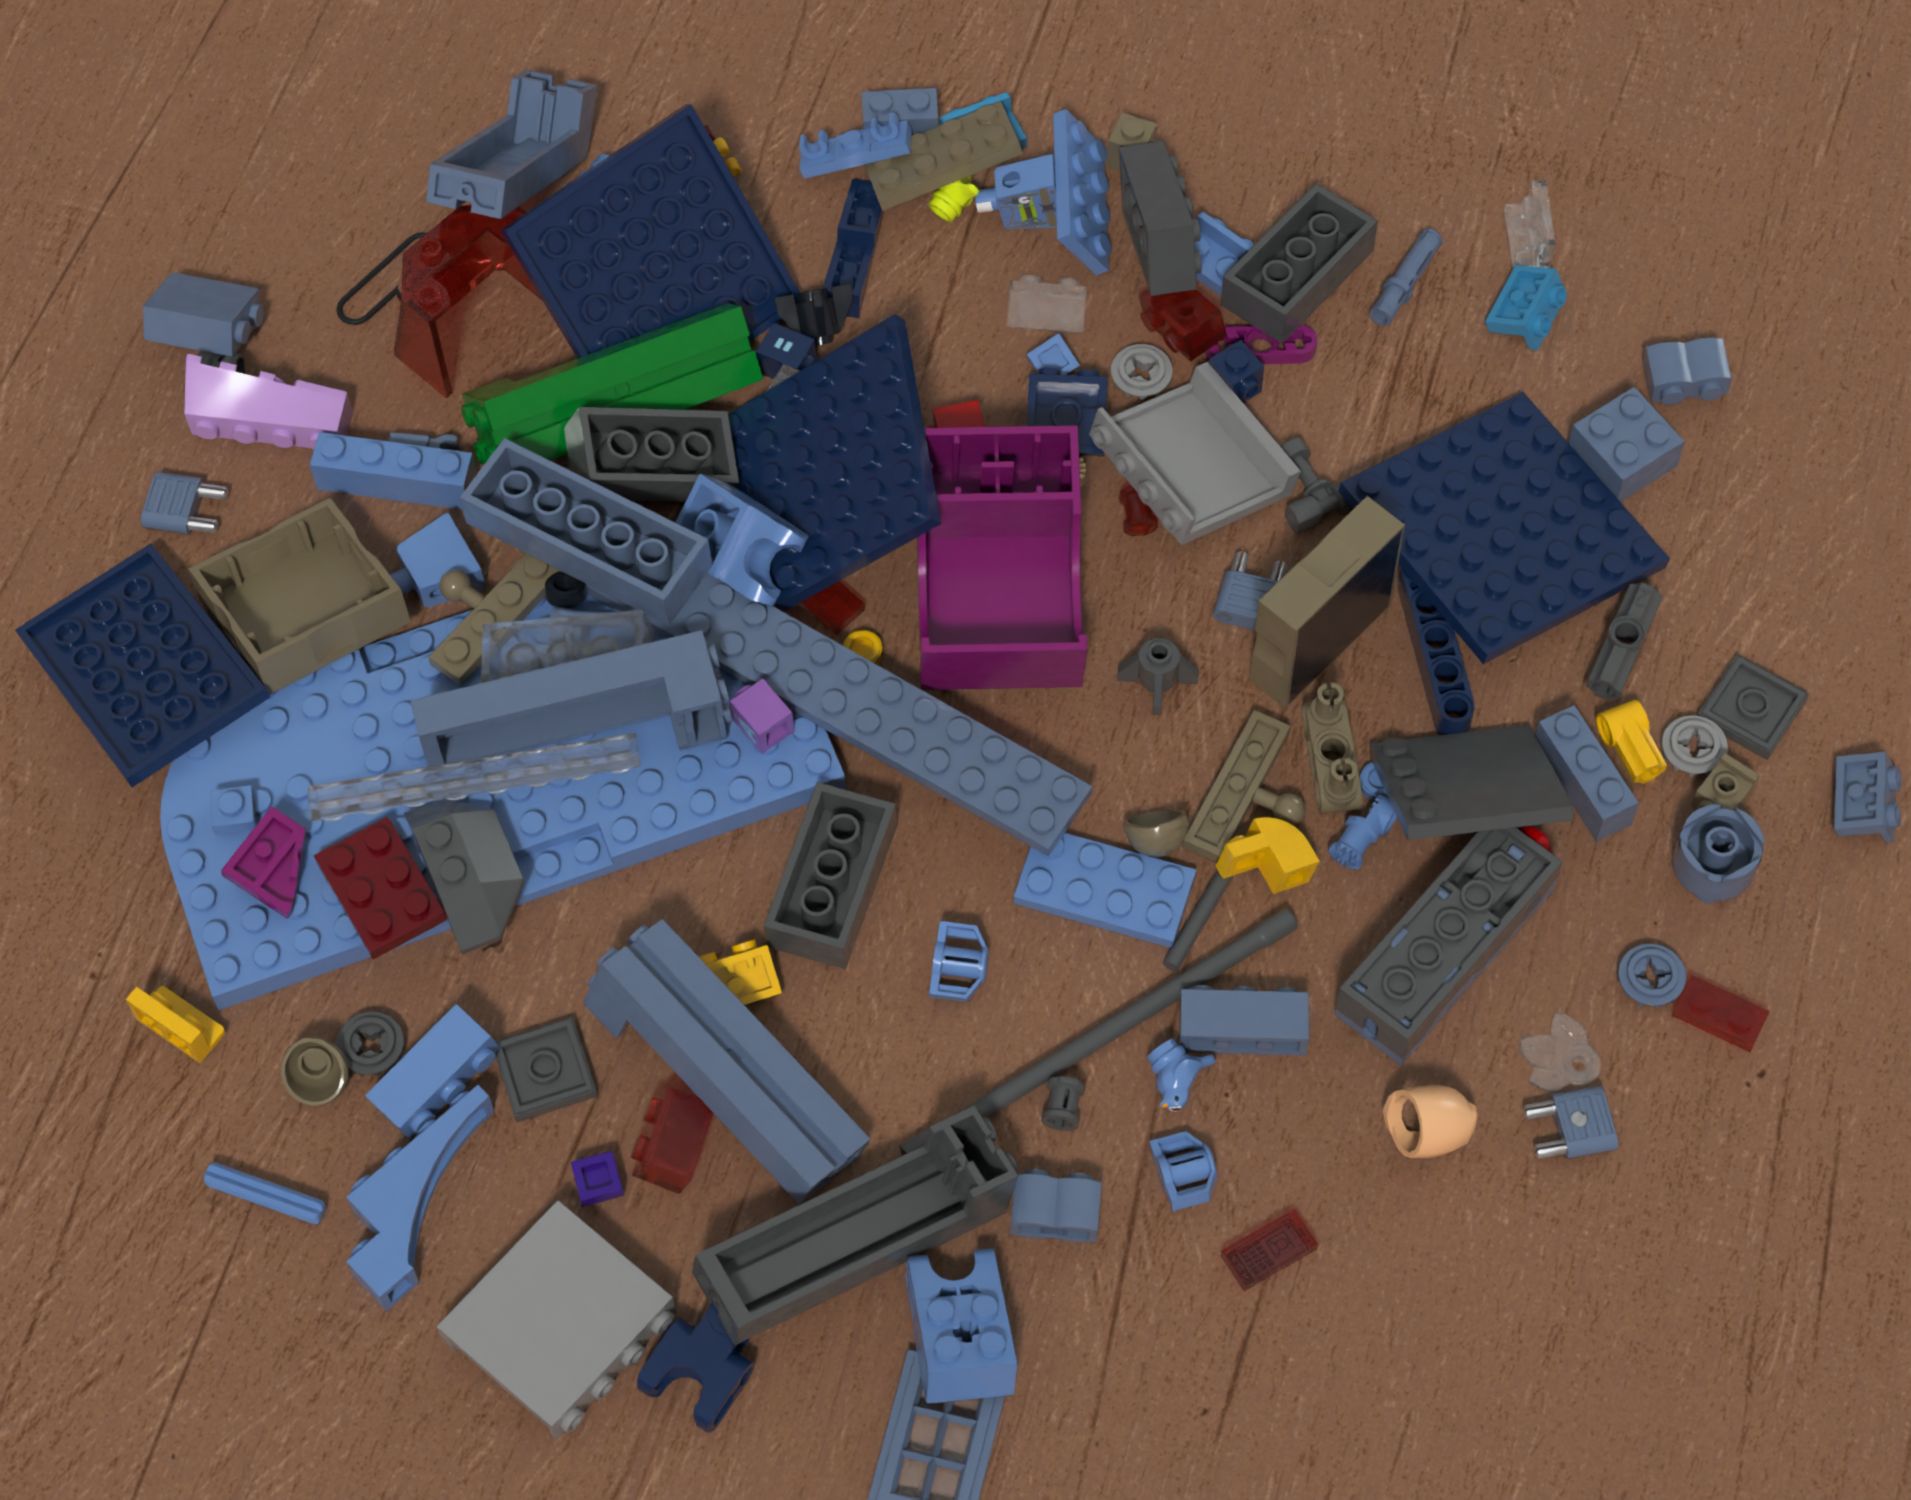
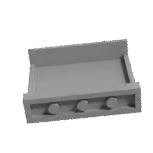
[1089,362,1301,546]
[437,1200,676,1440]

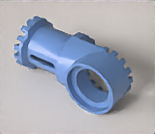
[1328,794,1397,870]

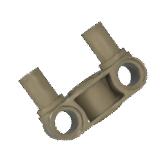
[1302,683,1362,814]

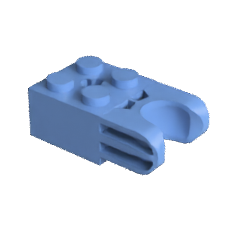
[675,474,809,607]
[905,1248,1017,1404]

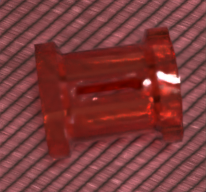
[1119,485,1158,536]

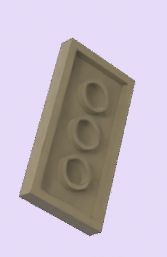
[864,101,1023,211]

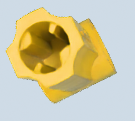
[1596,700,1667,784]

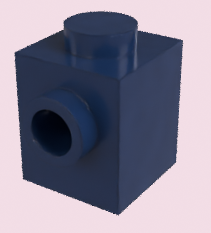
[1209,340,1264,403]

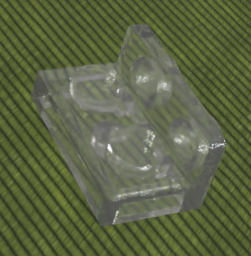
[1503,180,1555,270]
[1006,275,1088,334]

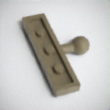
[428,553,562,686]
[1183,710,1306,863]

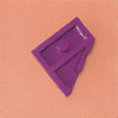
[221,806,306,919]

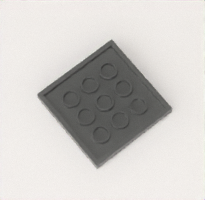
[1370,725,1573,840]

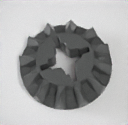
[336,1012,404,1077]

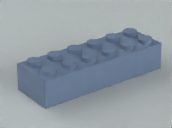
[459,438,712,625]

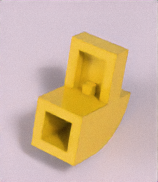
[1215,817,1320,894]

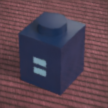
[756,323,819,382]

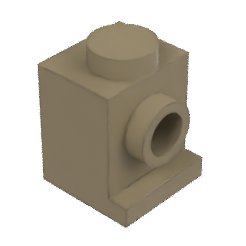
[1691,753,1760,811]

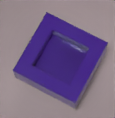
[571,1151,624,1207]

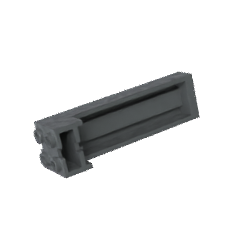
[692,1105,1019,1346]

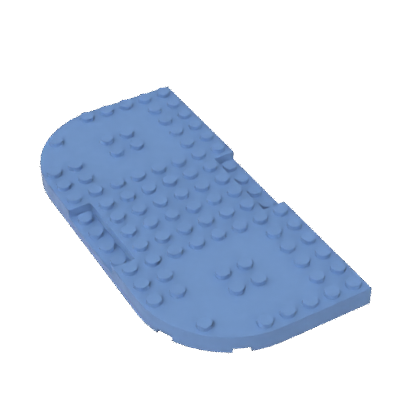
[160,593,846,1011]

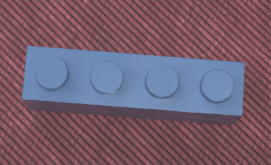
[310,432,477,510]

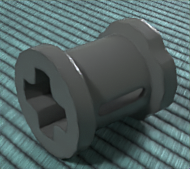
[1041,1076,1085,1131]

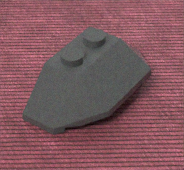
[404,798,524,955]

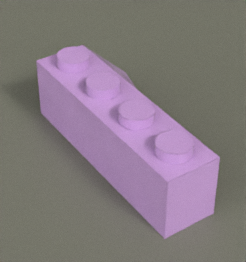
[184,354,353,450]

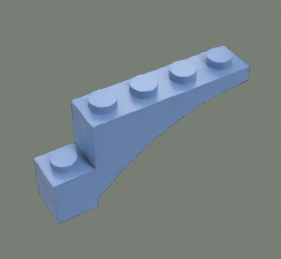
[346,1085,494,1311]

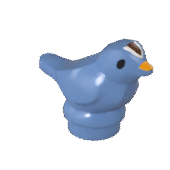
[1147,1039,1216,1112]

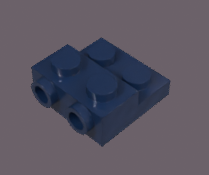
[1027,368,1107,457]

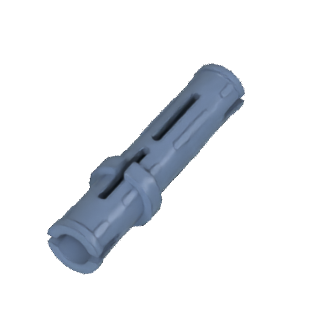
[1369,228,1443,326]

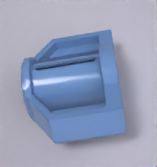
[929,921,989,1002]
[1149,1131,1217,1211]

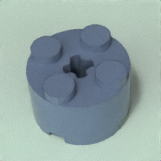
[1672,804,1764,903]

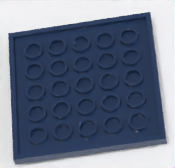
[500,104,800,359]
[728,314,941,612]
[1338,392,1670,664]

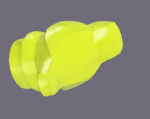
[928,175,979,223]

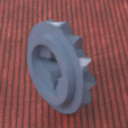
[1618,944,1686,1009]

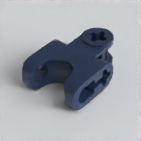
[637,1302,755,1433]

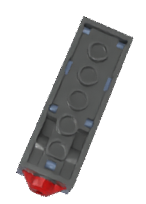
[1335,825,1563,1066]

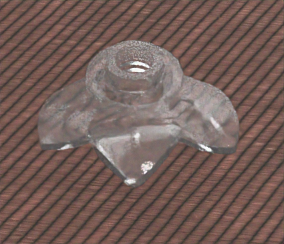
[1519,1012,1601,1091]

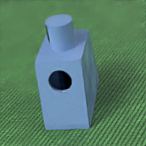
[390,513,486,608]

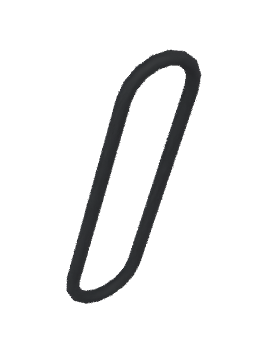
[336,232,441,325]

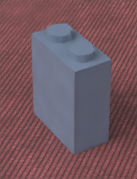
[143,272,264,357]

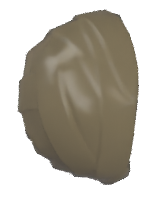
[1123,810,1190,858]
[281,1036,349,1106]

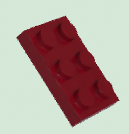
[313,816,447,960]

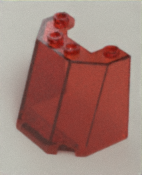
[394,205,542,398]

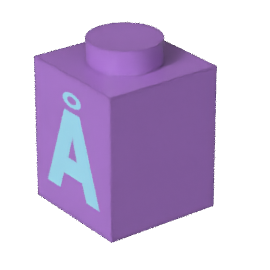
[730,679,794,754]

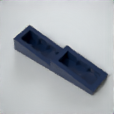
[823,179,885,318]

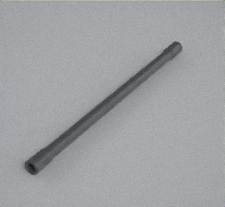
[899,908,1298,1155]

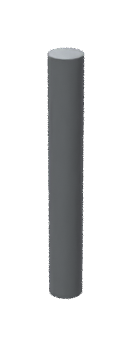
[1163,871,1233,971]

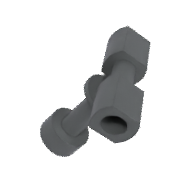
[1281,438,1353,534]

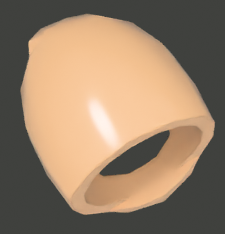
[1383,1085,1478,1159]

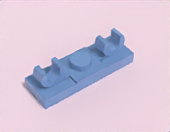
[799,112,912,179]

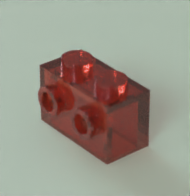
[1138,289,1227,362]
[631,1086,713,1194]

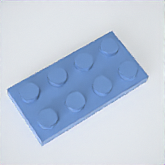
[1053,109,1111,276]
[1014,833,1196,948]

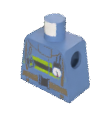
[975,154,1057,229]

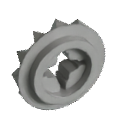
[1111,344,1173,401]
[1661,715,1728,777]

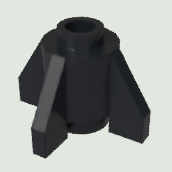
[774,284,853,346]

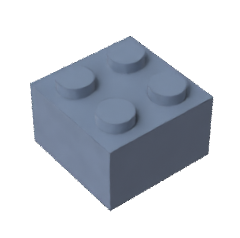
[1569,387,1685,502]

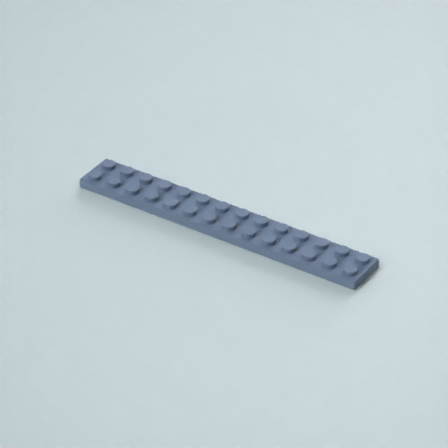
[585,573,1093,856]

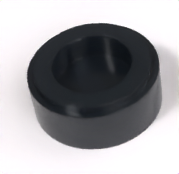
[545,572,586,608]

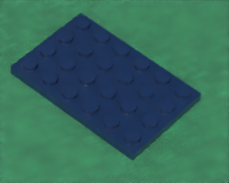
[15,544,270,788]

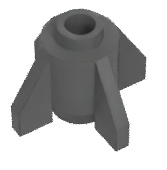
[1117,636,1199,715]

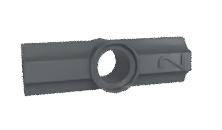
[1586,582,1663,700]

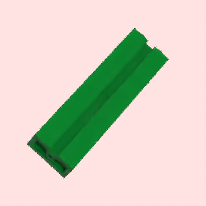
[461,303,764,465]

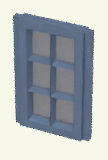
[868,1350,1005,1500]

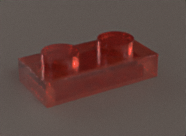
[1672,975,1770,1052]

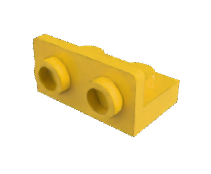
[698,939,782,1005]
[126,986,226,1063]

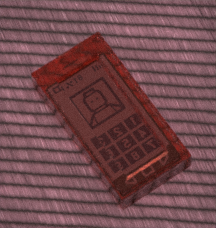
[1221,1209,1318,1291]

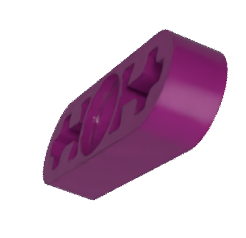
[1205,325,1317,364]

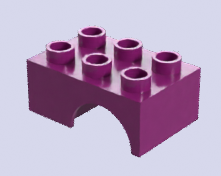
[917,425,1087,690]

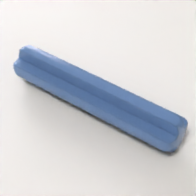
[203,1162,326,1225]

